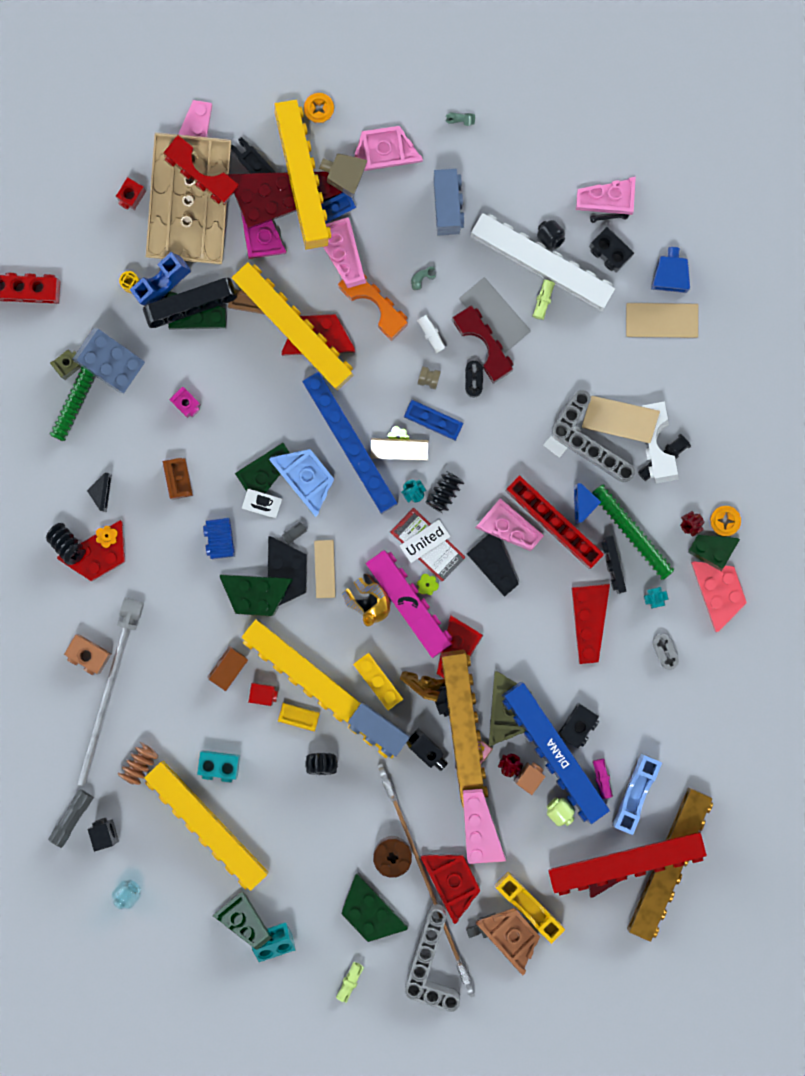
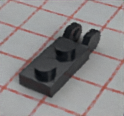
[231,137,276,174]

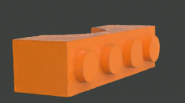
[338,274,408,341]

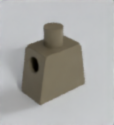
[319,154,367,198]

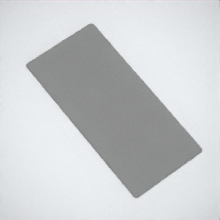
[459,277,531,353]

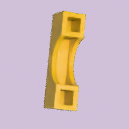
[495,871,565,944]

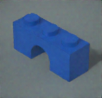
[130,252,192,306]

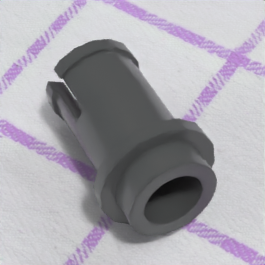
[282,522,307,544]

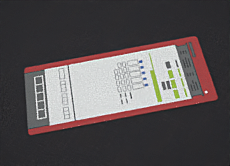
[390,508,465,581]

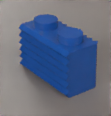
[203,518,235,560]

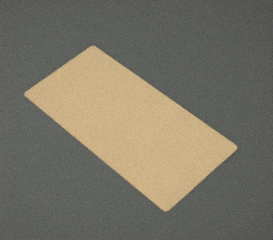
[626,303,698,338]
[582,396,660,443]

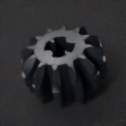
[305,753,338,775]

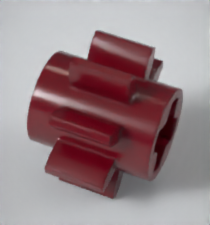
[680,511,705,537]
[498,753,523,778]

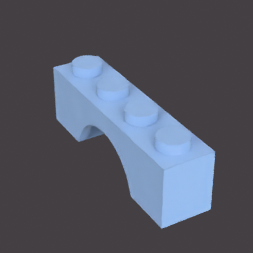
[612,754,662,835]

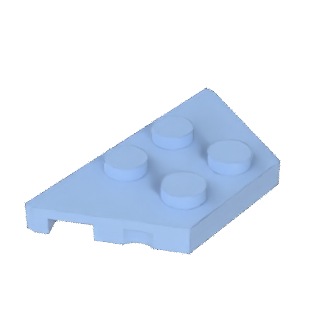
[269,449,334,517]

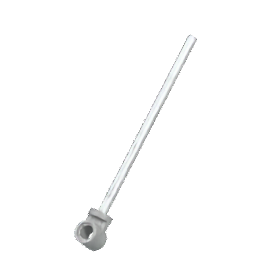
[78,597,144,786]

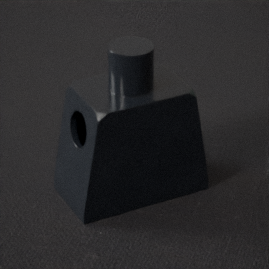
[406,728,448,771]

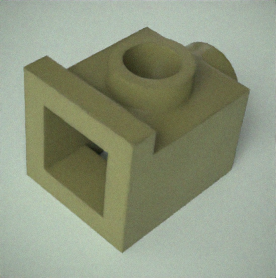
[50,349,82,380]

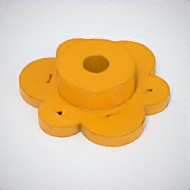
[96,526,117,548]

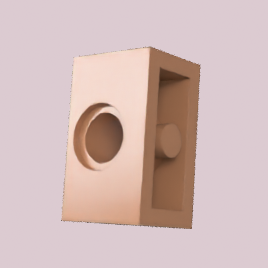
[64,634,112,675]
[514,762,546,795]

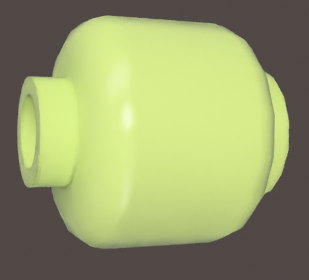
[546,797,575,826]

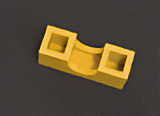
[353,653,403,710]

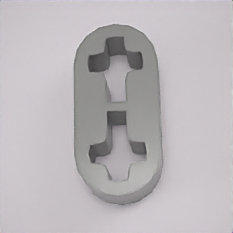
[653,634,679,670]

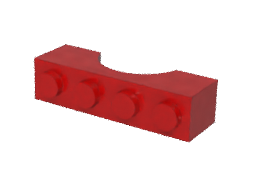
[163,135,239,205]

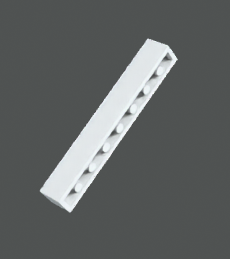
[470,213,615,312]

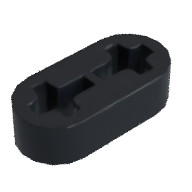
[465,361,483,398]

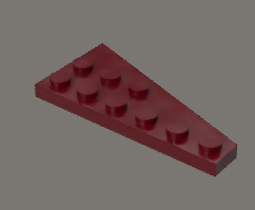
[227,171,343,229]

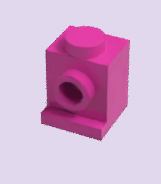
[169,387,201,418]

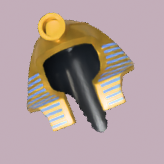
[342,574,391,627]

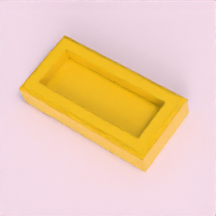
[278,703,320,732]

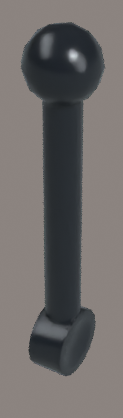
[590,214,629,223]

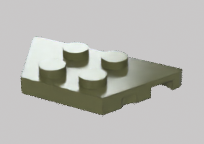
[489,671,532,746]

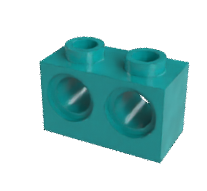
[197,750,240,783]
[252,922,296,962]

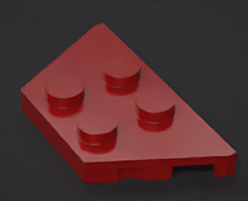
[282,314,355,356]
[57,520,125,581]
[420,855,481,924]

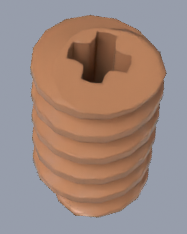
[118,742,158,785]

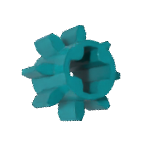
[401,479,427,503]
[644,587,669,609]

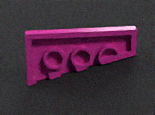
[240,210,286,259]

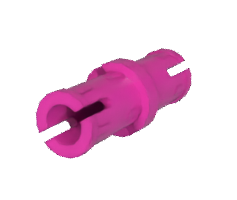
[592,758,613,799]

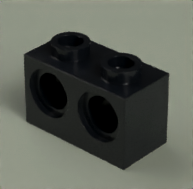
[589,227,634,273]

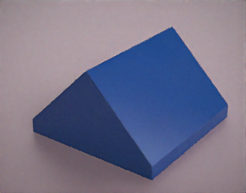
[574,483,601,524]

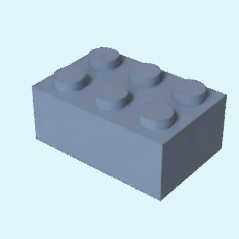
[433,168,464,236]
[72,328,145,394]
[348,702,410,757]

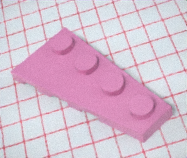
[463,789,506,864]

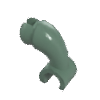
[445,112,475,126]
[411,267,436,290]

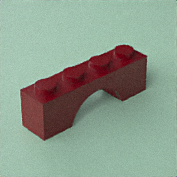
[452,305,514,384]

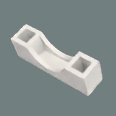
[642,401,679,484]

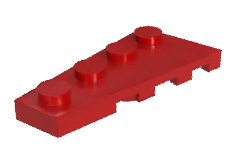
[571,584,610,664]

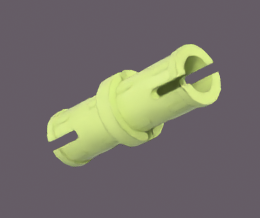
[532,280,555,320]
[336,962,364,1003]

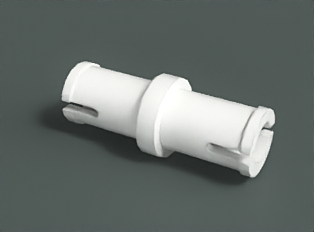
[417,314,447,354]

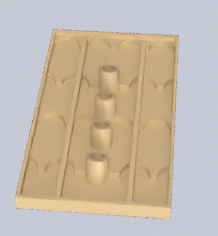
[146,132,231,264]

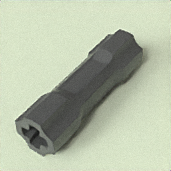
[48,789,94,848]

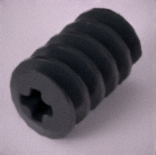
[425,471,464,514]
[46,523,86,565]

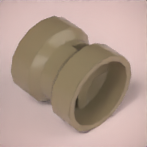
[418,366,441,390]

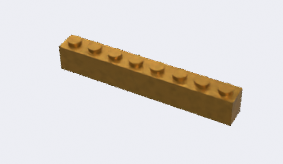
[441,649,488,808]
[627,787,713,942]

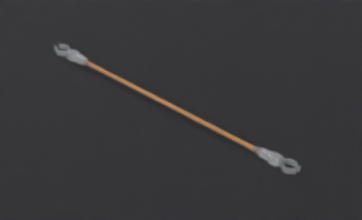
[377,764,475,998]

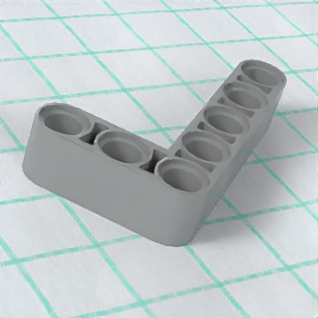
[552,390,635,482]
[405,904,460,1012]

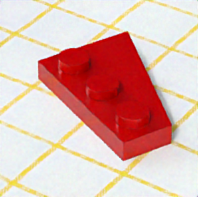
[436,615,484,678]

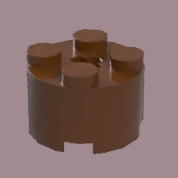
[373,836,412,878]

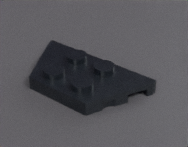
[268,536,307,606]

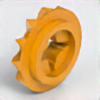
[304,93,334,123]
[710,506,741,536]

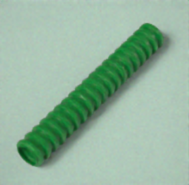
[49,367,96,441]
[592,484,674,580]

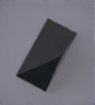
[87,473,112,512]

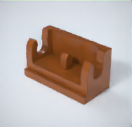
[162,458,193,500]
[207,646,248,691]

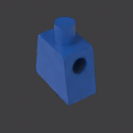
[651,247,690,293]

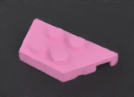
[354,126,423,171]

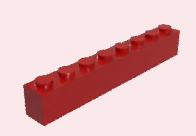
[548,832,707,896]

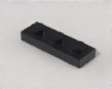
[601,536,627,594]

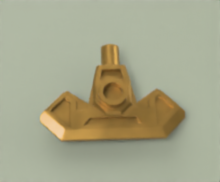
[400,671,445,702]

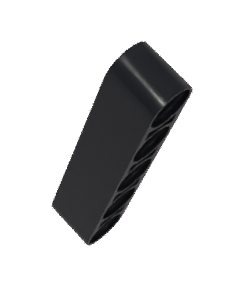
[143,278,237,328]

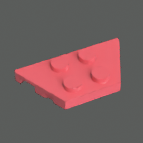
[691,561,747,632]

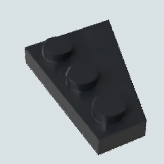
[467,534,519,597]

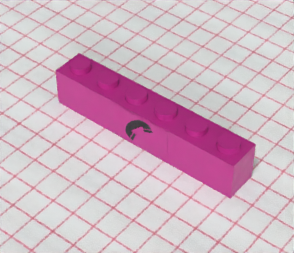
[365,550,452,658]

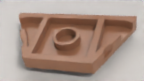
[476,908,540,975]

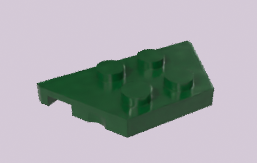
[220,574,293,616]
[341,873,408,942]

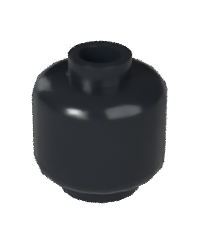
[537,220,565,249]

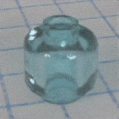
[112,880,141,909]

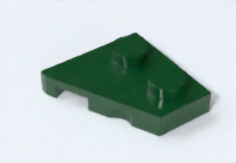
[688,535,740,572]

